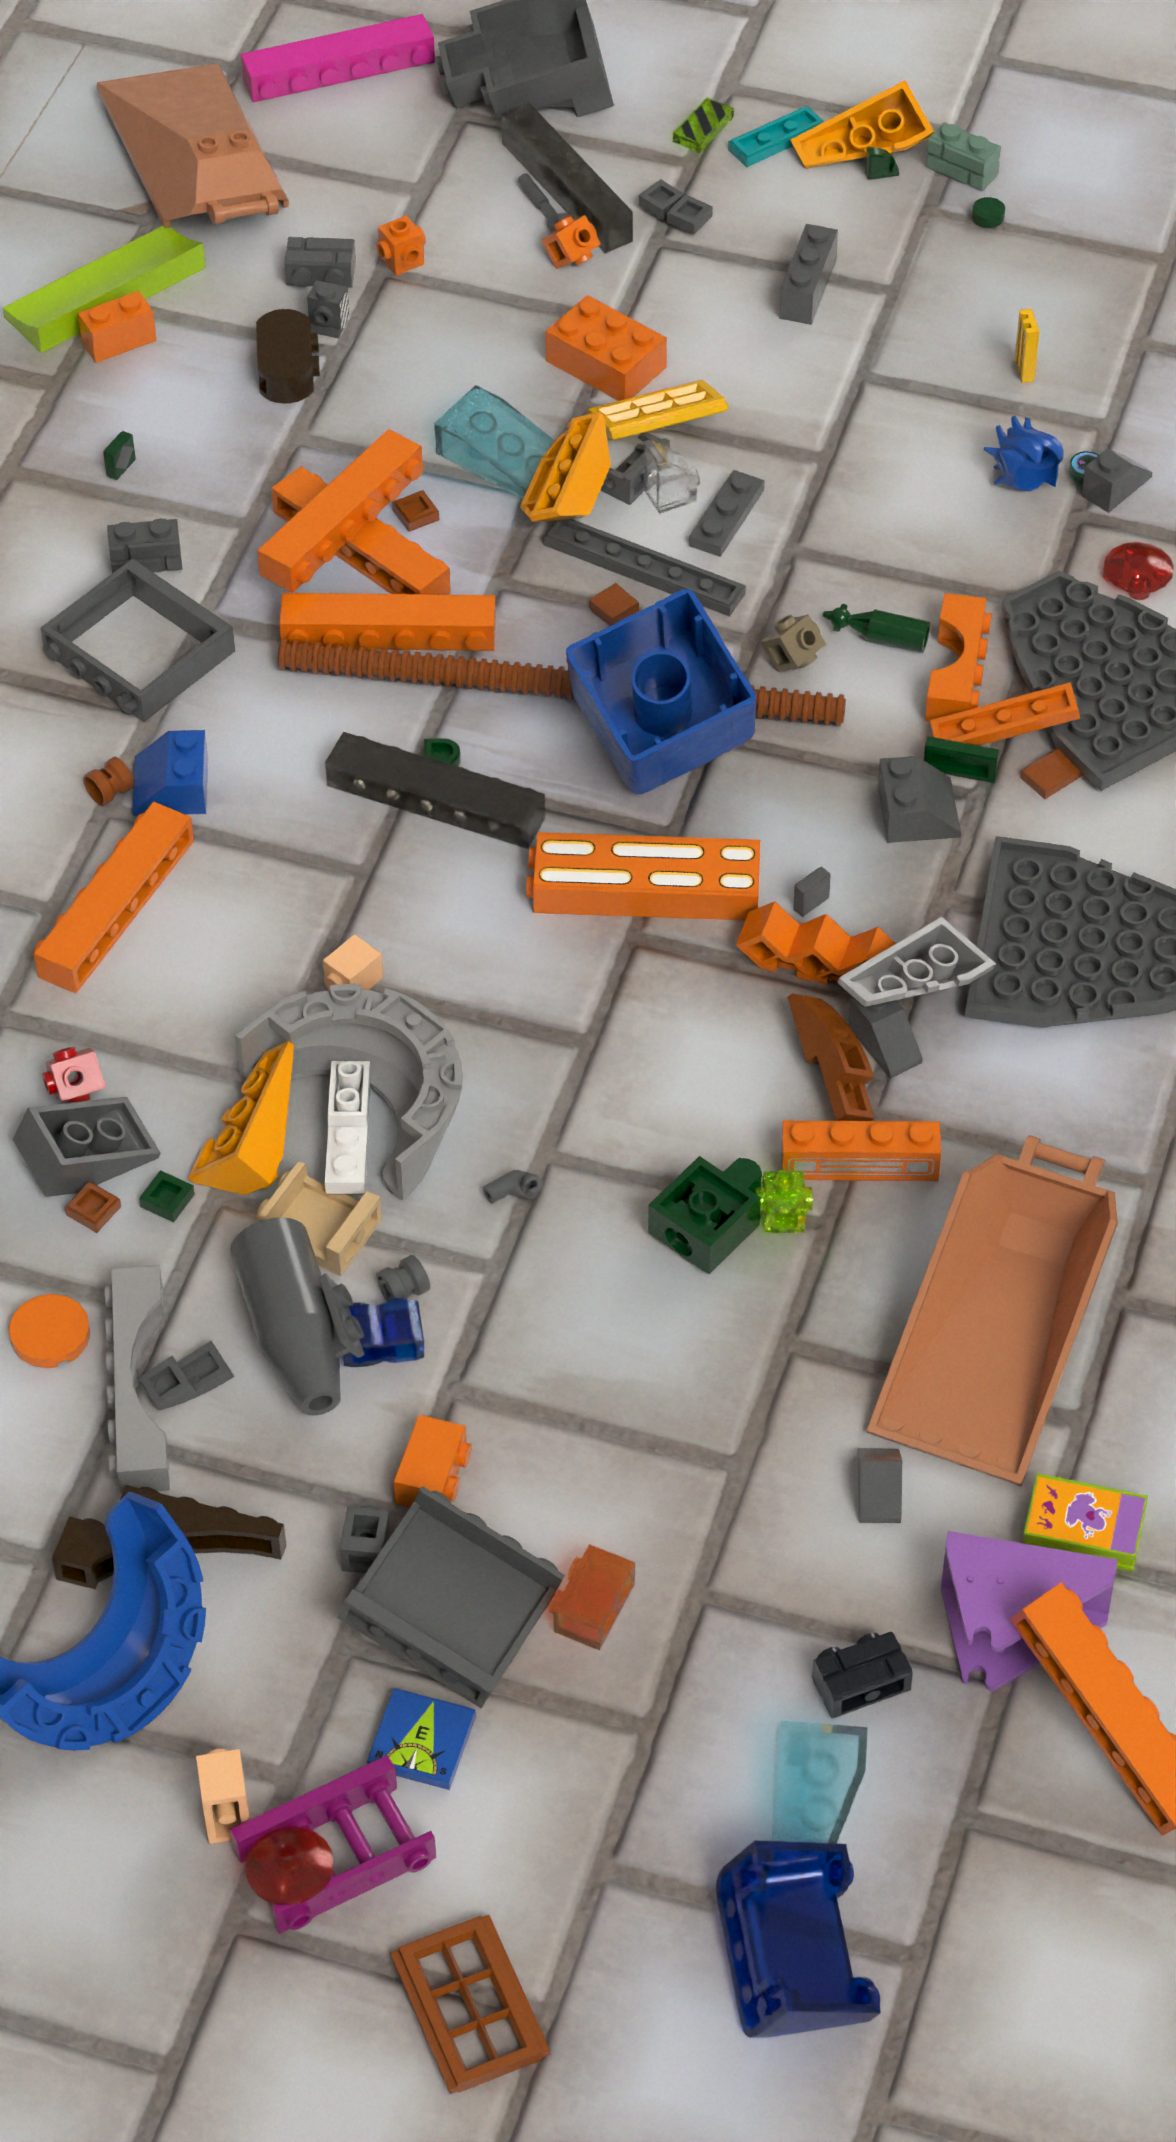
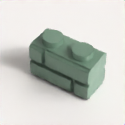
[926,123,1001,191]

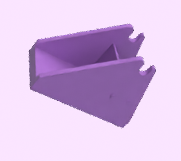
[941,1531,1118,1691]

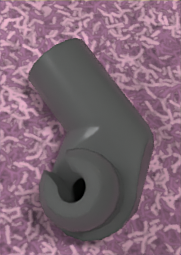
[483,1170,543,1204]

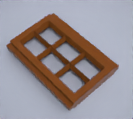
[390,1915,551,2094]

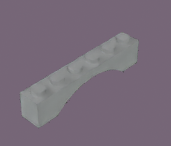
[105,1265,170,1494]

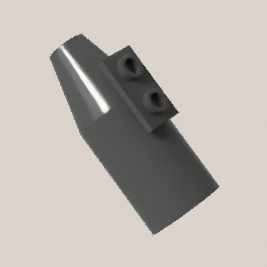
[230,1218,365,1416]

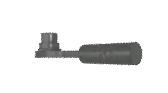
[518,173,570,232]

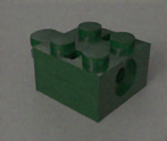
[648,1156,762,1274]

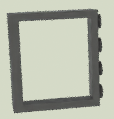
[41,558,235,722]

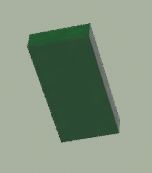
[924,736,999,783]

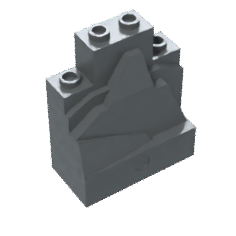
[435,0,614,117]

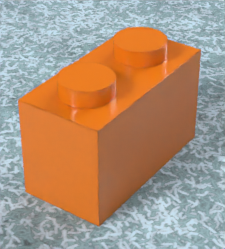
[78,291,157,363]
[394,1415,472,1507]

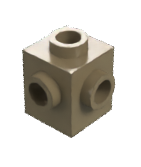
[760,614,826,672]

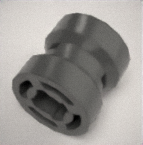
[376,1255,431,1308]

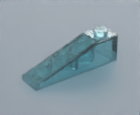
[770,1721,868,1901]

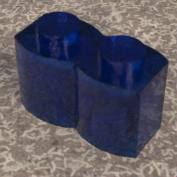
[343,1298,424,1367]

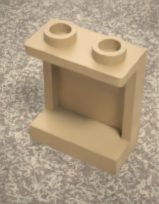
[256,1161,382,1276]

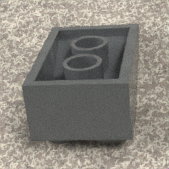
[13,1097,161,1197]

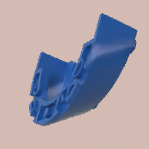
[0,1491,206,1751]

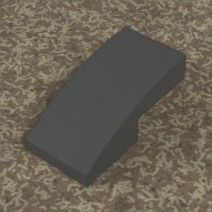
[138,1341,235,1410]

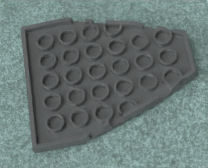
[1002,571,1176,791]
[965,836,1176,1028]

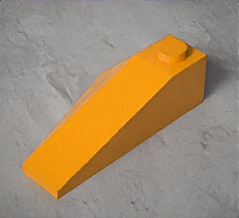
[790,80,934,168]
[188,1041,294,1195]

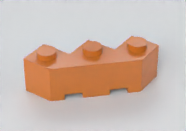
[736,901,896,985]

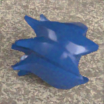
[983,416,1064,492]

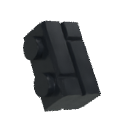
[812,1632,913,1718]

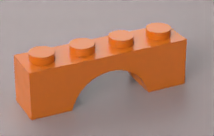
[925,593,992,722]

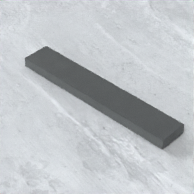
[544,519,746,617]

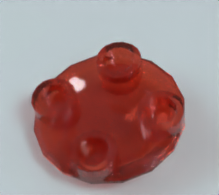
[1103,542,1174,600]

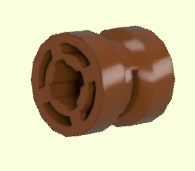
[83,756,135,806]

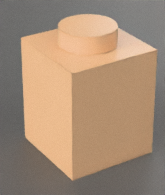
[323,934,384,990]

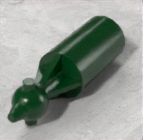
[823,604,931,653]

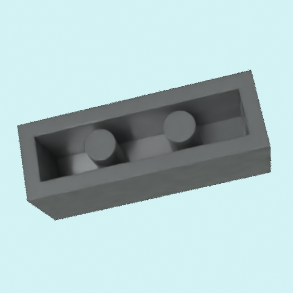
[779,224,838,325]

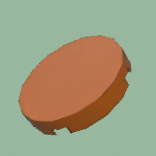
[9,1294,91,1368]

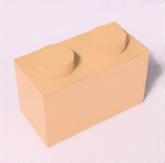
[196,1749,250,1844]

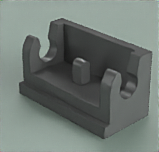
[600,432,670,505]

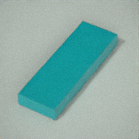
[728,106,824,167]

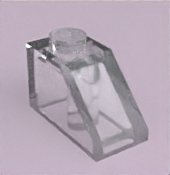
[644,440,700,514]

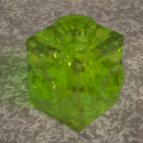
[755,1170,813,1234]

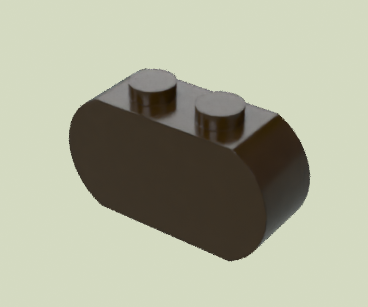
[256,309,320,404]

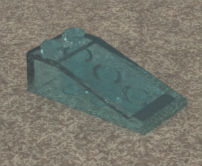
[434,385,555,499]

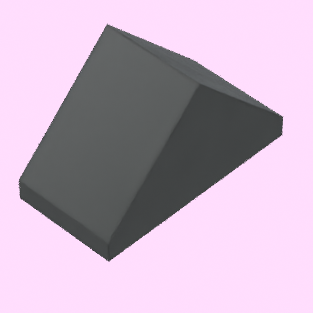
[858,1448,902,1523]

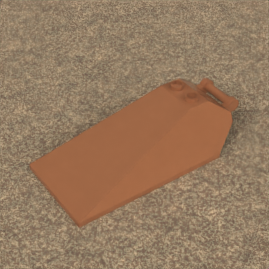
[97,63,289,228]
[866,1135,1118,1486]

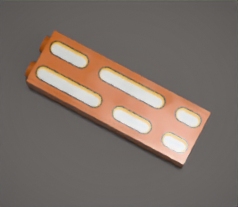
[526,832,761,920]

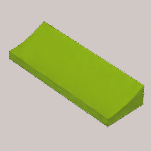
[3,226,206,353]

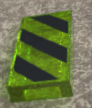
[673,97,734,153]

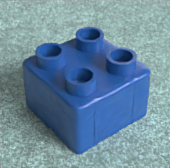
[566,589,756,794]

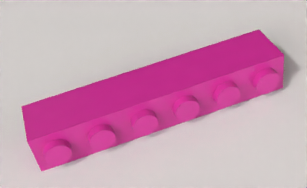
[241,14,435,103]

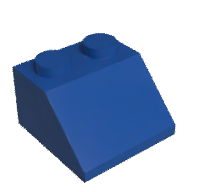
[132,730,208,816]

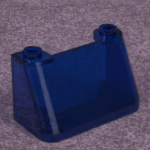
[716,1840,881,2038]

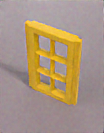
[587,379,729,441]

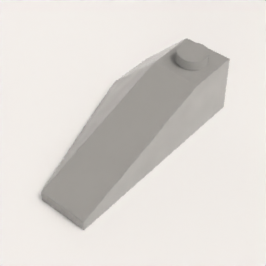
[838,917,996,1007]

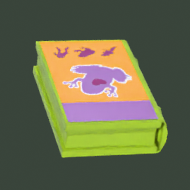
[1023,1473,1148,1572]

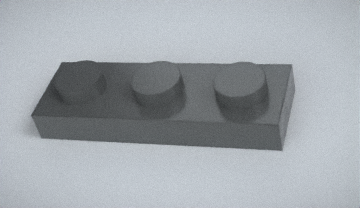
[689,470,765,557]

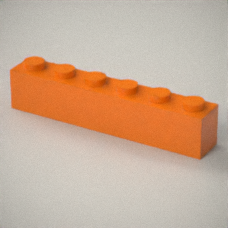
[257,429,424,593]
[271,466,451,595]
[279,593,496,651]
[33,801,194,994]
[1009,1582,1176,1835]

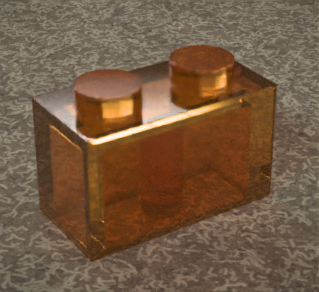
[549,1544,635,1651]

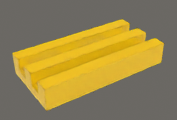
[1014,308,1040,383]

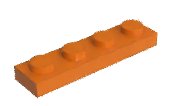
[929,682,1080,746]

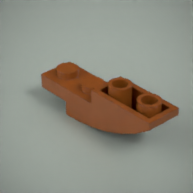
[787,993,875,1121]

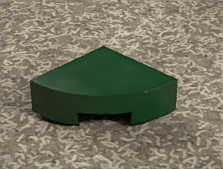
[865,147,899,180]

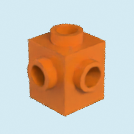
[376,215,426,276]
[541,215,601,269]

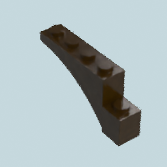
[52,1485,287,1590]

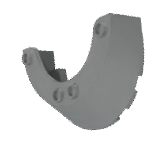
[235,984,463,1200]

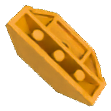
[520,412,611,522]

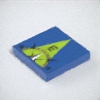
[367,1688,476,1790]

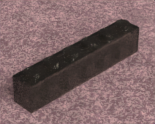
[502,102,633,253]
[325,732,545,849]

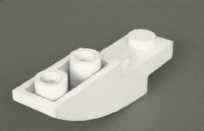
[325,1061,370,1194]

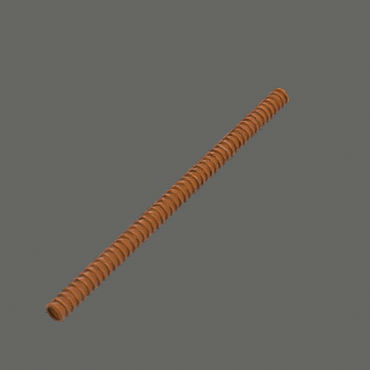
[278,639,846,726]

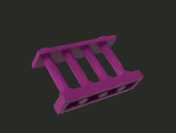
[230,1755,437,1934]

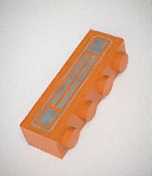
[781,1120,941,1181]

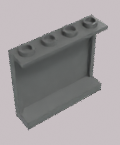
[337,1486,565,1709]

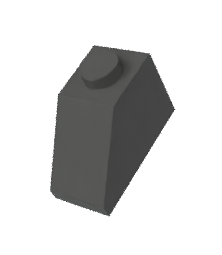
[1082,449,1153,513]
[848,997,923,1079]

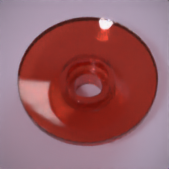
[245,1827,334,1905]

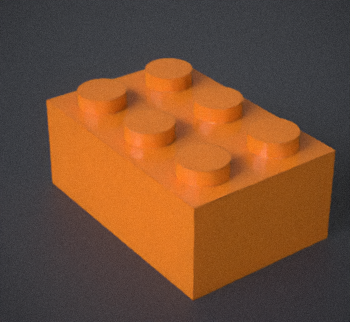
[545,295,667,401]

